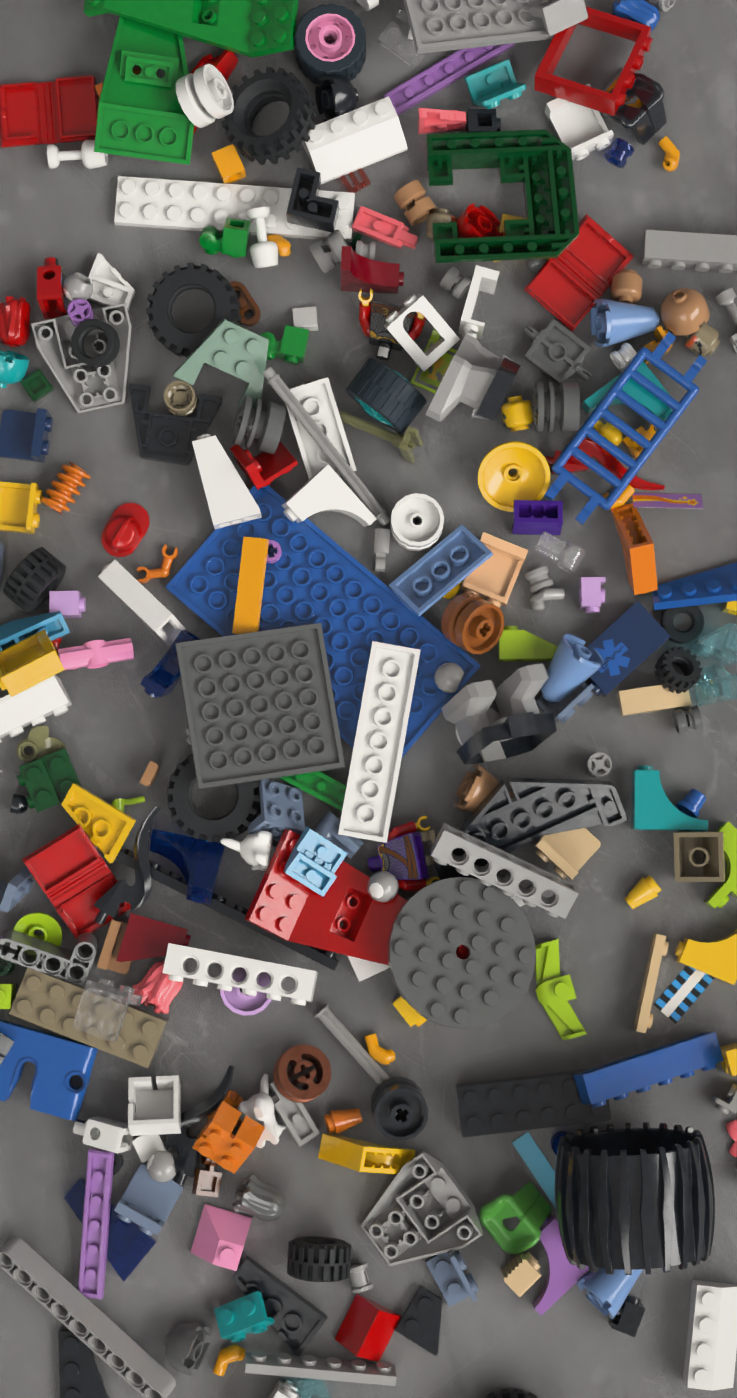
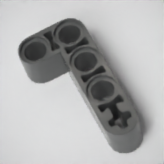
[0,929,98,984]

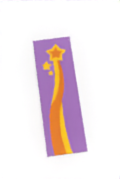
[632,493,703,509]

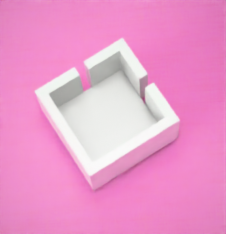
[128,1075,181,1136]

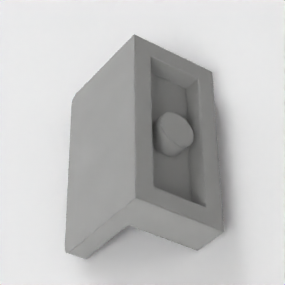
[530,0,588,36]

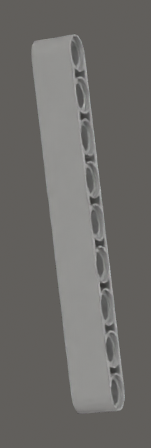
[0,1236,176,1398]

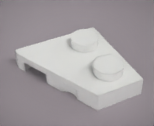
[88,253,135,310]

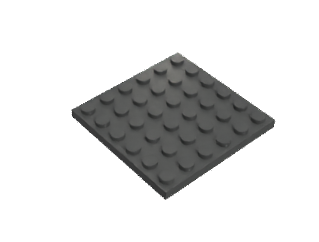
[175,623,345,790]

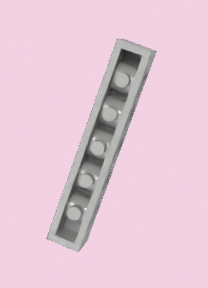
[431,823,579,919]

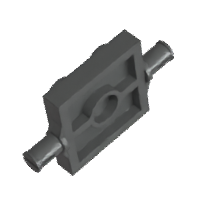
[522,319,593,386]

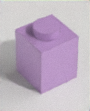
[49,591,86,618]

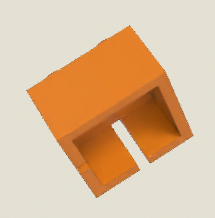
[192,1101,265,1174]

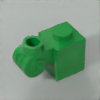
[199,217,251,258]
[261,325,310,365]

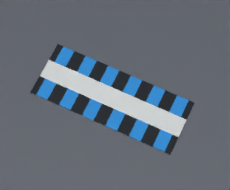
[653,966,715,1024]

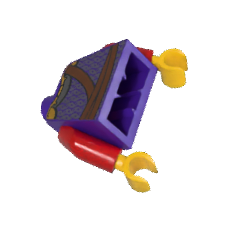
[368,816,440,891]

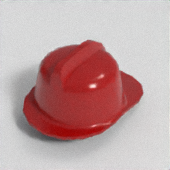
[101,503,150,557]

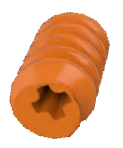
[41,461,91,515]

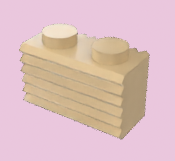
[501,1251,541,1297]

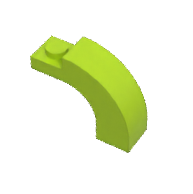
[704,821,737,909]

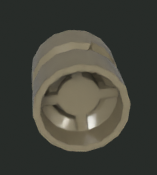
[164,380,198,417]

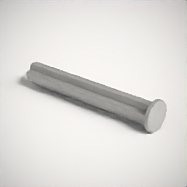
[314,1004,390,1085]

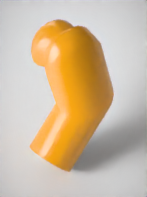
[658,136,680,172]
[602,484,635,510]
[364,1033,395,1065]

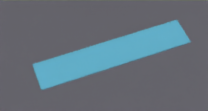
[512,1132,556,1208]

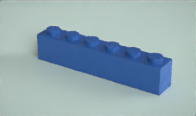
[574,1032,724,1108]

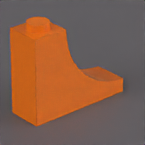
[611,503,658,595]

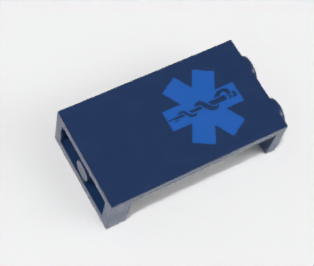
[586,601,671,697]

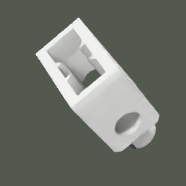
[73,1116,134,1154]

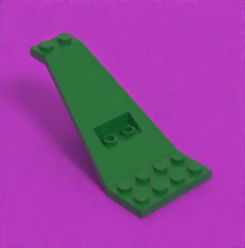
[83,0,298,58]
[93,16,194,165]

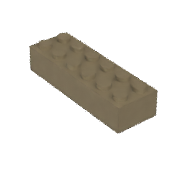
[9,968,169,1068]

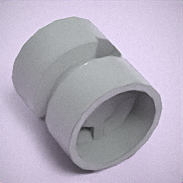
[309,229,348,273]

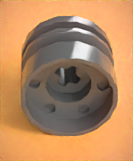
[532,381,580,433]
[233,395,286,454]

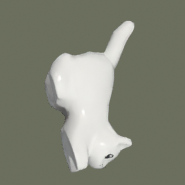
[220,830,277,871]
[238,1074,286,1148]

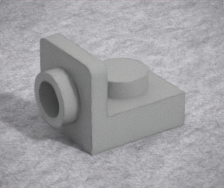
[711,1082,737,1115]

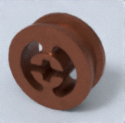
[273,1044,331,1103]

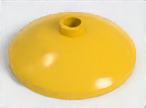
[477,441,550,512]

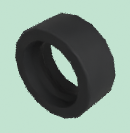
[71,319,120,367]

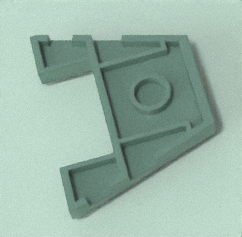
[173,318,269,408]

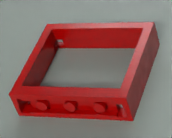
[535,7,653,116]

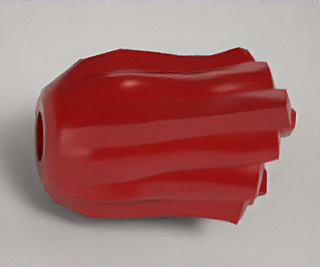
[0,296,31,347]

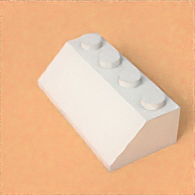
[302,96,408,184]
[0,675,72,743]
[683,1279,737,1391]

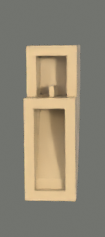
[616,684,691,717]

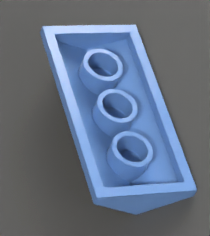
[389,525,493,616]

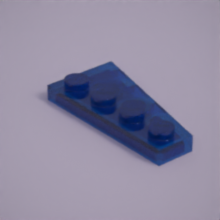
[64,1177,157,1282]

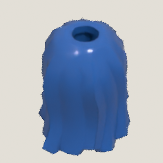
[612,0,660,32]

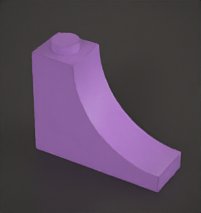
[532,1215,589,1316]

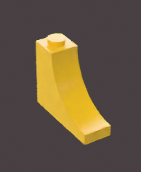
[675,929,737,985]
[318,1133,415,1174]

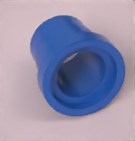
[676,789,706,819]

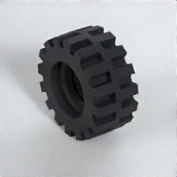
[654,646,702,694]

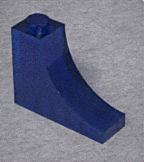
[150,829,225,905]

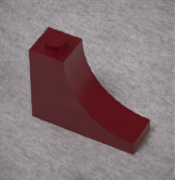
[341,246,404,294]

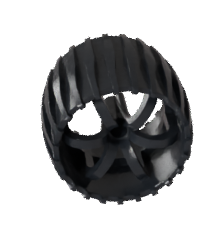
[554,1122,715,1275]

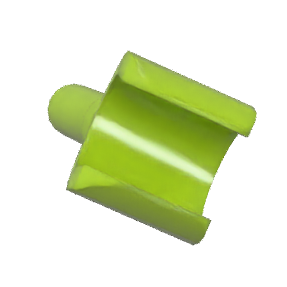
[111,796,145,812]

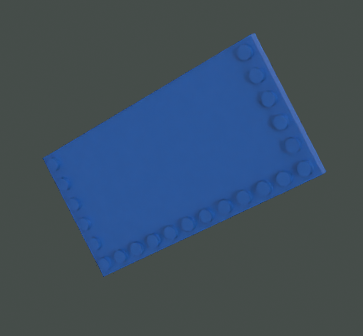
[165,485,481,757]

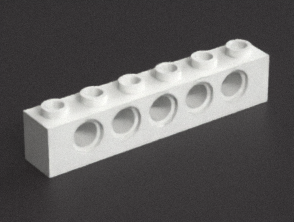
[162,943,318,1006]

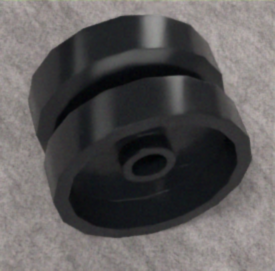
[371,1077,429,1141]

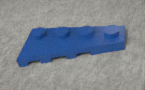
[652,562,737,610]

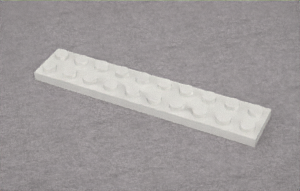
[114,176,355,242]

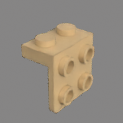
[533,828,601,880]

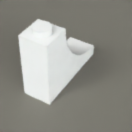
[282,464,376,527]

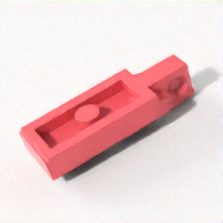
[351,206,418,249]

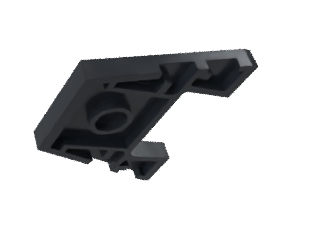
[129,383,222,466]

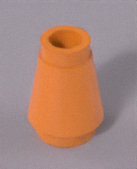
[324,1108,362,1135]

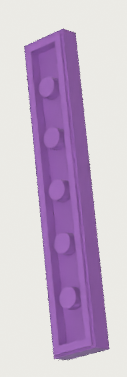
[383,43,515,116]
[78,1148,114,1299]

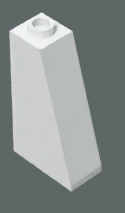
[192,434,262,529]
[98,560,186,647]

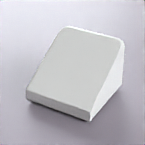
[292,306,318,331]
[132,1135,166,1163]

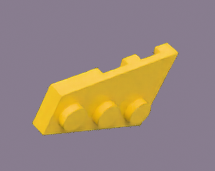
[61,783,136,863]

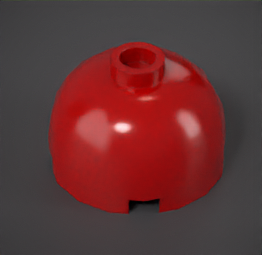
[457,203,504,238]

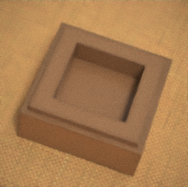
[139,761,161,787]

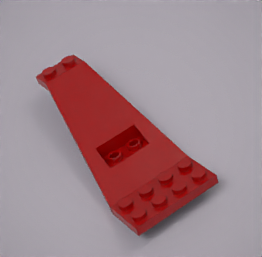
[245,829,469,966]

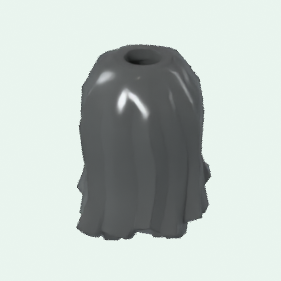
[232,1174,286,1221]

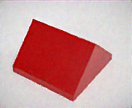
[334,1293,401,1362]

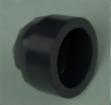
[10,793,28,814]

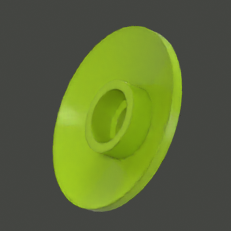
[14,912,62,955]

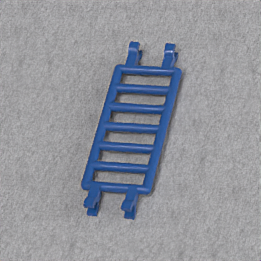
[544,332,708,525]

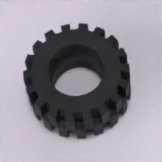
[3,547,66,613]
[287,1237,351,1282]

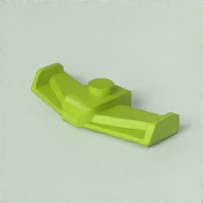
[535,938,587,1040]

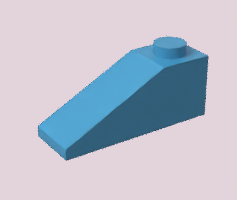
[0,611,70,652]

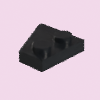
[395,1286,442,1356]

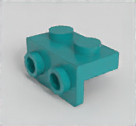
[214,1291,275,1343]

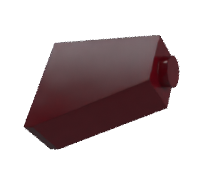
[116,913,191,962]

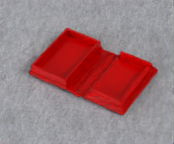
[0,75,98,148]
[524,214,634,332]
[22,824,131,939]

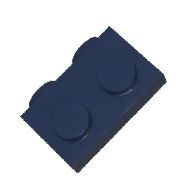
[0,408,53,463]

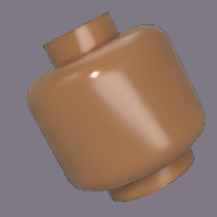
[611,269,643,304]

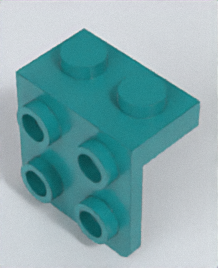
[464,59,527,109]

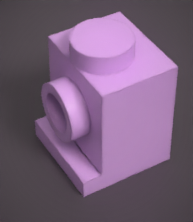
[579,577,606,613]

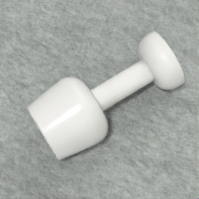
[47,140,108,169]
[246,207,278,268]

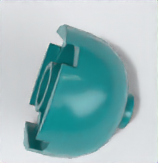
[0,350,30,388]

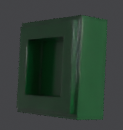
[20,368,54,403]

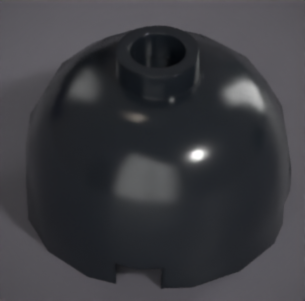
[315,74,358,122]

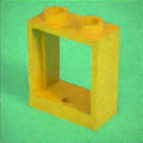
[0,629,65,697]

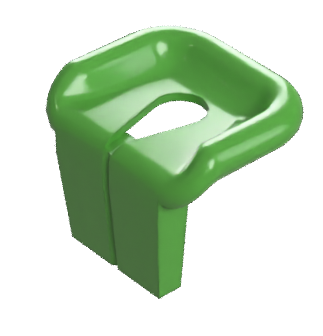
[479,1181,552,1255]

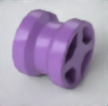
[67,299,94,327]

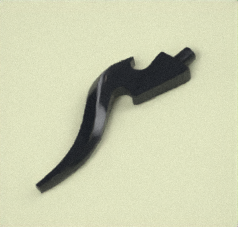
[94,806,161,925]
[166,1065,234,1185]

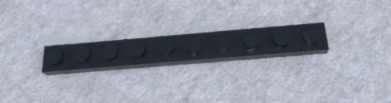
[115,849,339,970]

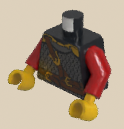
[358,288,426,361]

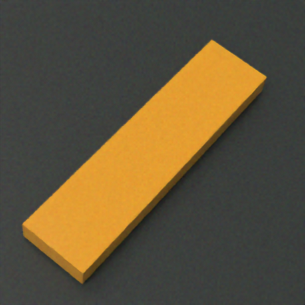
[232,537,269,634]

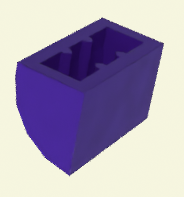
[512,500,563,535]

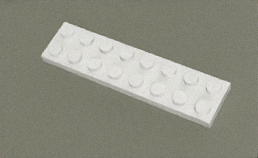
[338,641,421,843]

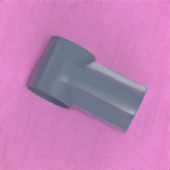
[313,811,363,859]

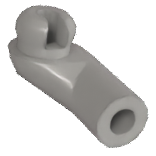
[530,588,565,611]

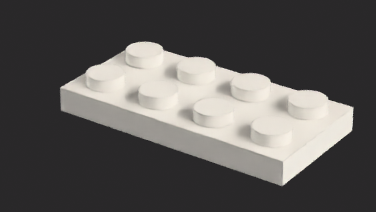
[286,377,356,479]

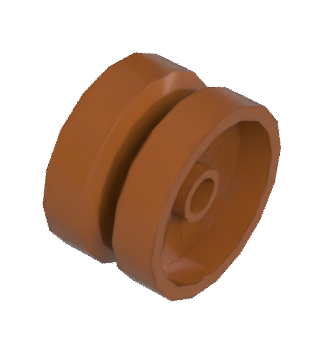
[441,593,504,654]

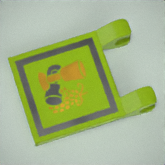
[410,328,457,394]

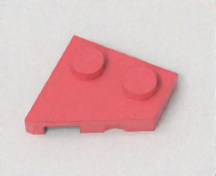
[417,108,466,135]

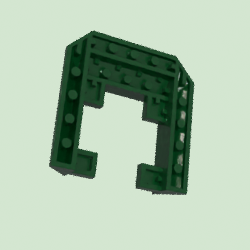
[427,129,579,263]

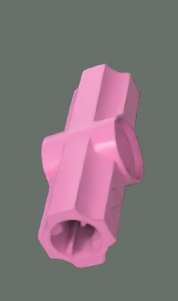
[58,638,134,671]

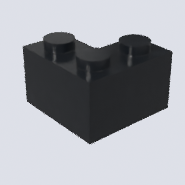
[286,167,339,232]

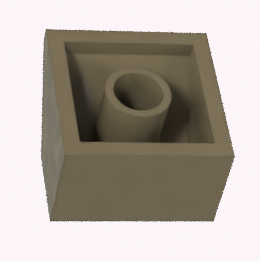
[673,831,725,882]

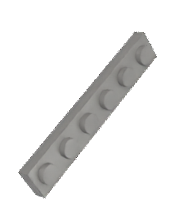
[245,1350,397,1386]

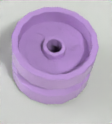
[220,968,272,1016]

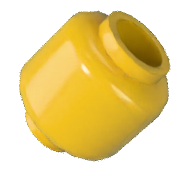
[501,395,534,432]

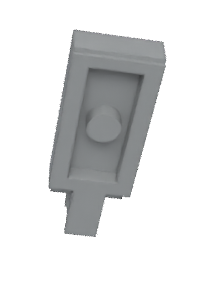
[269,1081,320,1147]

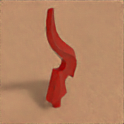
[544,438,665,491]

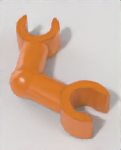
[136,544,178,584]

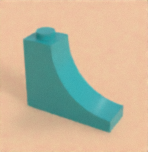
[581,361,672,421]
[631,766,708,831]

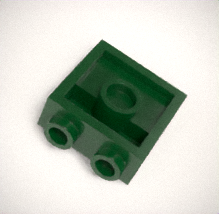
[16,747,82,813]

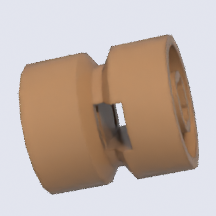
[393,180,437,226]

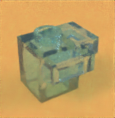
[694,663,737,707]

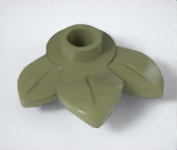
[16,725,66,763]

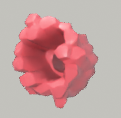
[132,961,183,1014]

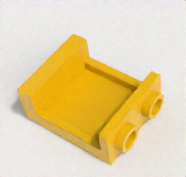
[0,481,43,534]

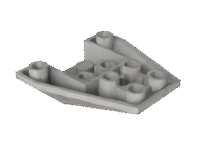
[31,303,132,413]
[361,1151,483,1266]

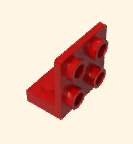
[229,442,298,490]

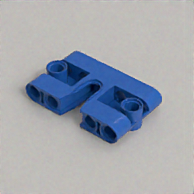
[0,1019,98,1121]

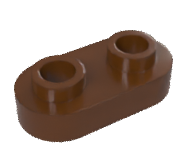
[230,281,261,327]

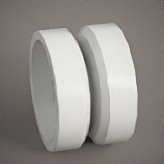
[176,64,234,128]
[390,493,444,552]

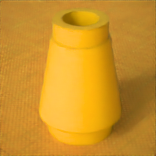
[624,875,662,909]

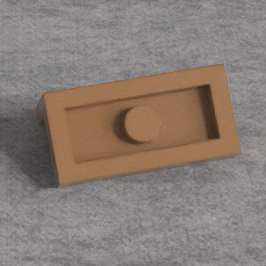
[97,919,132,975]

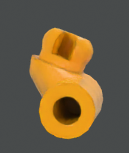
[267,234,291,257]
[212,1344,246,1376]

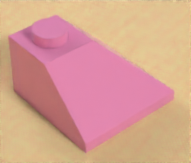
[190,1203,252,1271]

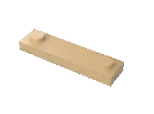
[633,933,669,1033]

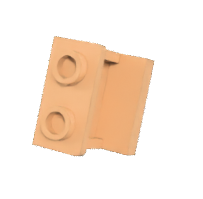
[461,532,528,608]

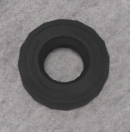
[660,605,705,644]

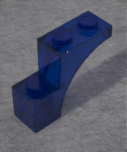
[140,630,202,698]

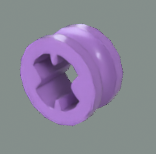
[267,540,282,563]

